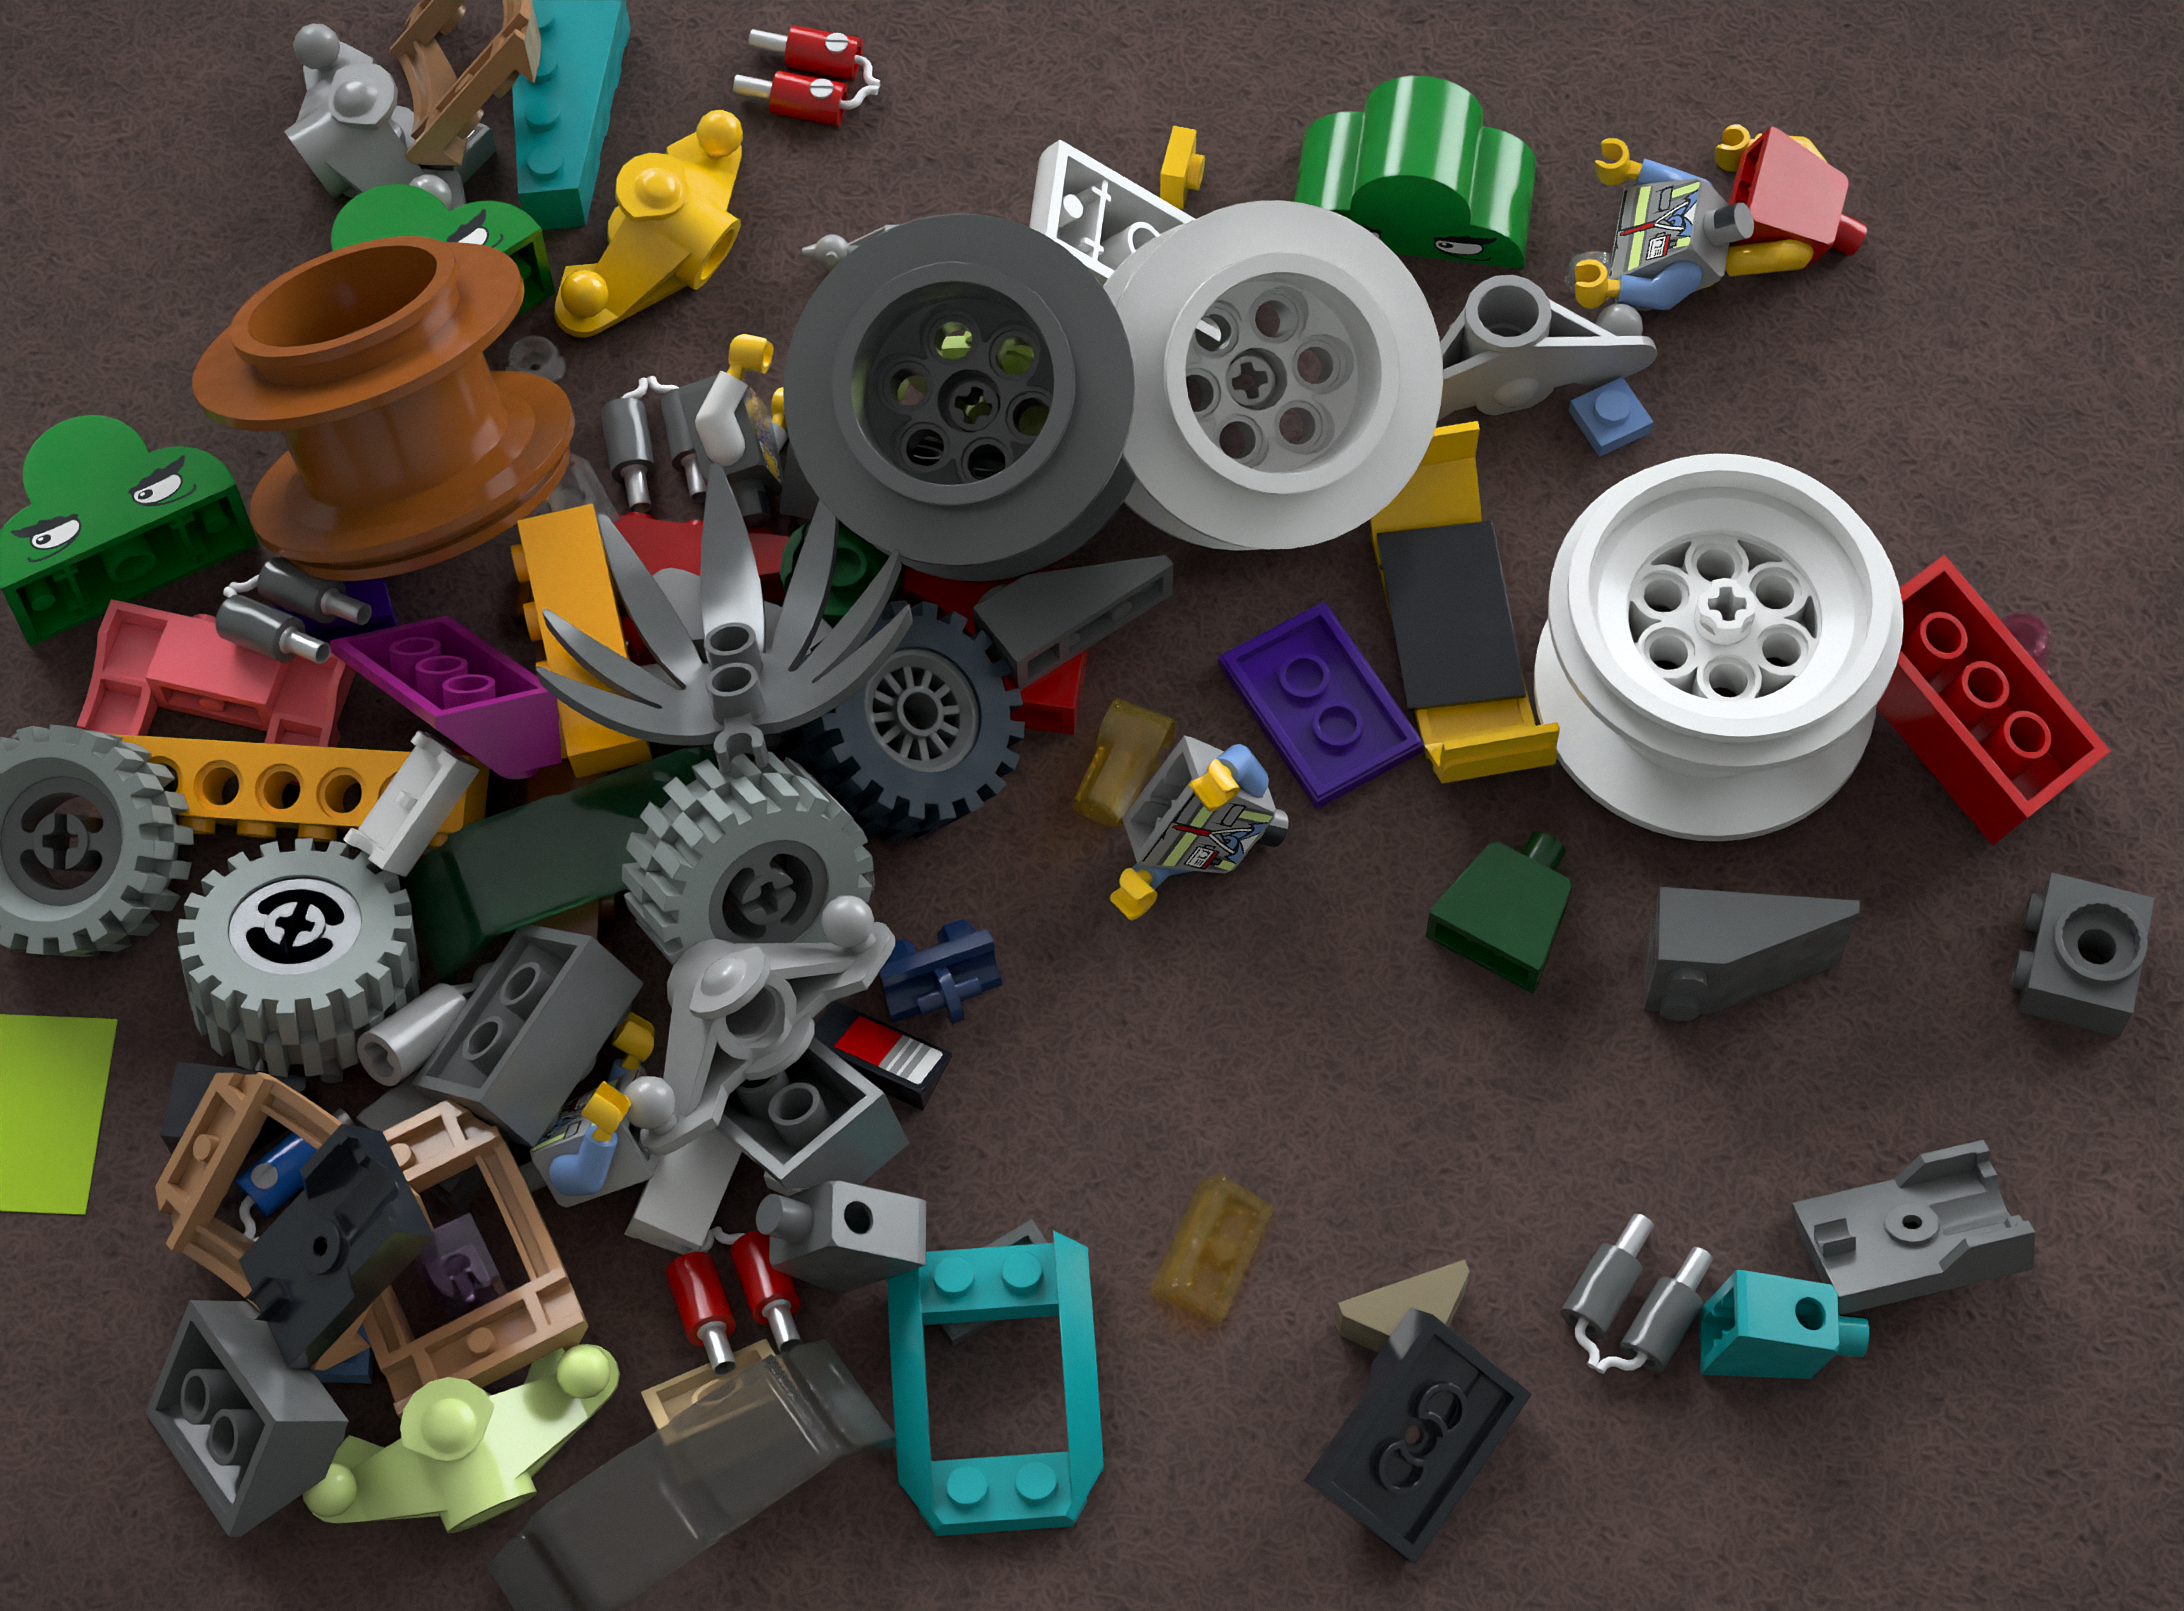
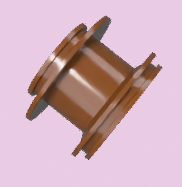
[192,236,575,581]

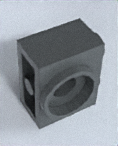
[2010,872,2155,1037]

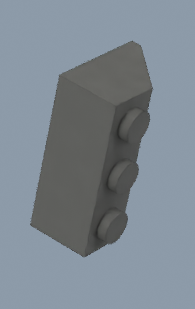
[411,923,644,1148]
[715,1036,910,1188]
[145,1300,349,1537]

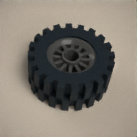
[780,600,1025,842]

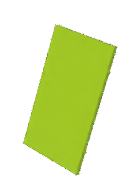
[0,1014,118,1215]

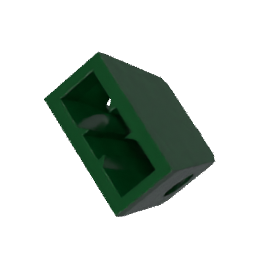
[1425,831,1573,994]

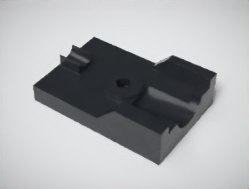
[239,1124,435,1370]
[1304,1308,1532,1564]

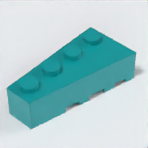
[512,0,631,230]

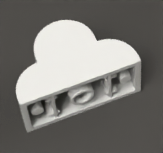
[1029,140,1221,351]

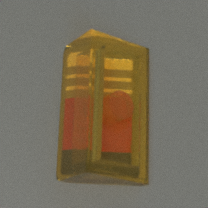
[1149,1174,1274,1324]

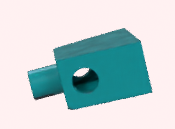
[1699,1270,1869,1379]

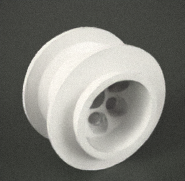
[1103,200,1443,550]
[1534,454,1904,841]

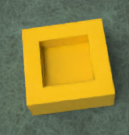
[1160,126,1205,209]

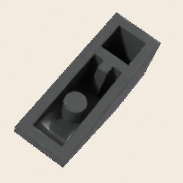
[973,555,1173,691]

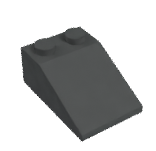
[1644,887,1860,1021]

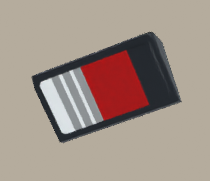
[814,1001,952,1111]

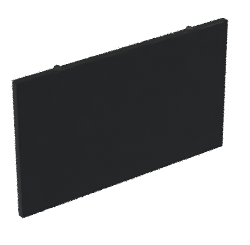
[1377,520,1526,711]

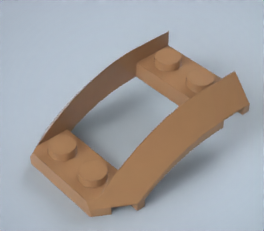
[389,0,541,166]
[155,1072,435,1371]
[324,1099,589,1420]

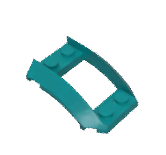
[887,1230,1104,1536]

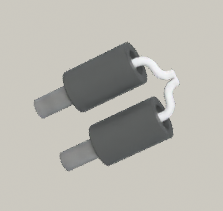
[600,376,707,513]
[215,557,372,664]
[1560,1214,1713,1374]

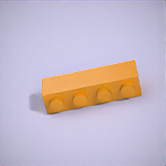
[511,503,652,778]

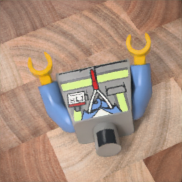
[1575,138,1754,311]
[1110,735,1288,920]
[513,1012,660,1208]

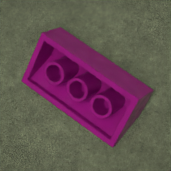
[330,616,562,779]

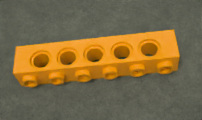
[94,734,490,851]

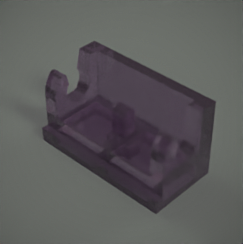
[415,1213,507,1322]

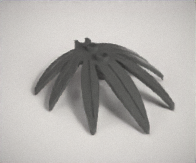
[536,463,913,774]

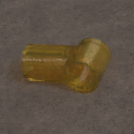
[1073,698,1177,828]

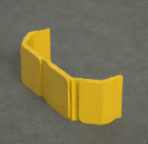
[1370,421,1560,783]

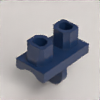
[878,919,1002,1025]

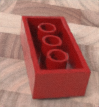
[1876,555,2111,846]

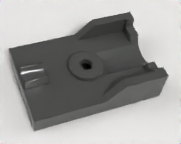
[1792,1140,2035,1315]

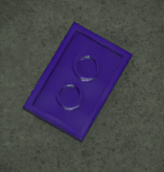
[1218,601,1425,809]

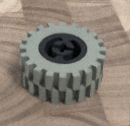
[177,838,421,1077]

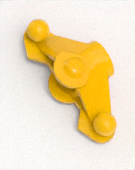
[554,110,743,338]

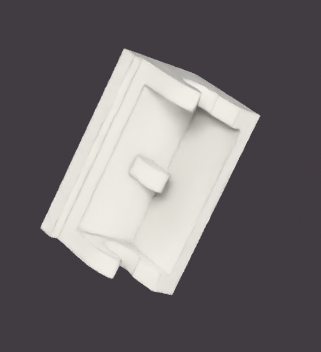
[343,730,480,877]
[624,1128,742,1255]

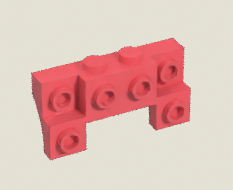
[76,599,356,786]

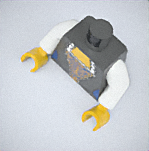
[677,334,789,529]

